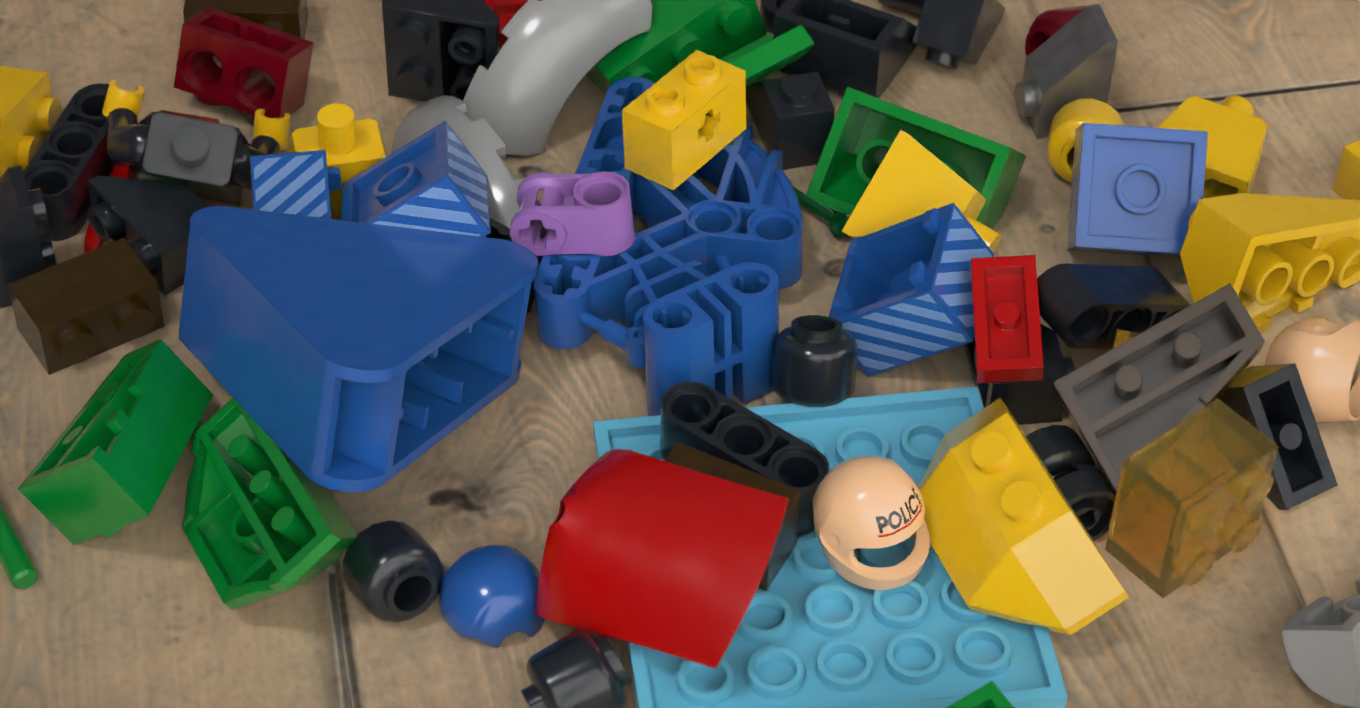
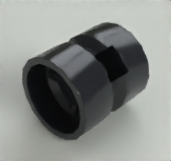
[1026,425,1122,542]

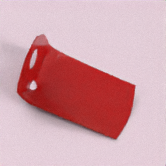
[534,449,789,669]

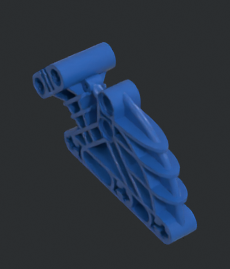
[533,77,802,416]

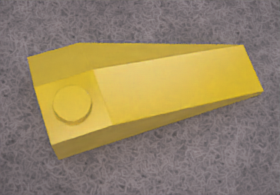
[1180,193,1360,333]

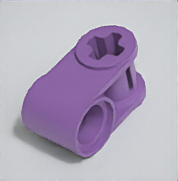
[510,171,635,256]

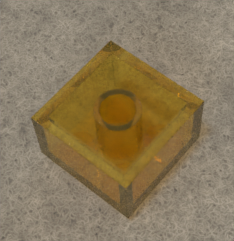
[1105,398,1278,598]

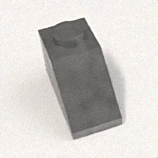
[1015,4,1118,139]

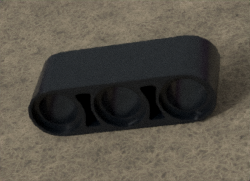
[23,83,120,241]
[1037,263,1191,349]
[660,382,829,535]

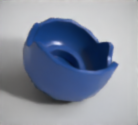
[439,545,545,647]

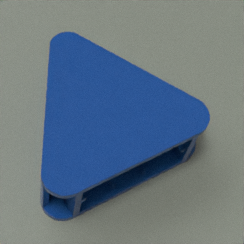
[179,206,538,492]

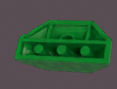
[182,398,358,610]

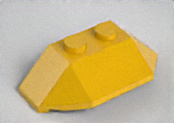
[918,398,1129,635]

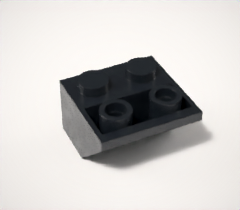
[382,0,500,102]
[773,0,917,98]

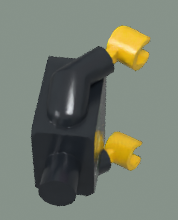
[102,79,291,205]

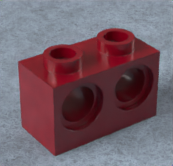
[174,7,314,121]

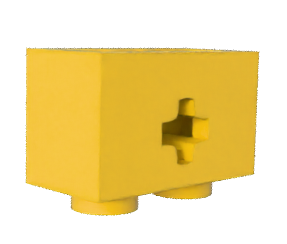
[622,50,746,190]

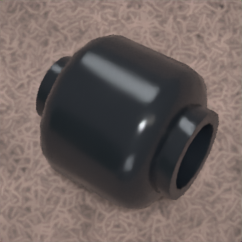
[772,315,857,407]
[342,520,443,623]
[521,630,631,708]

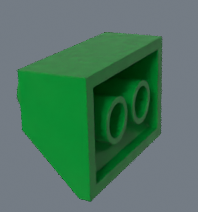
[806,87,1026,229]

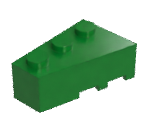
[586,0,767,95]
[18,339,213,545]

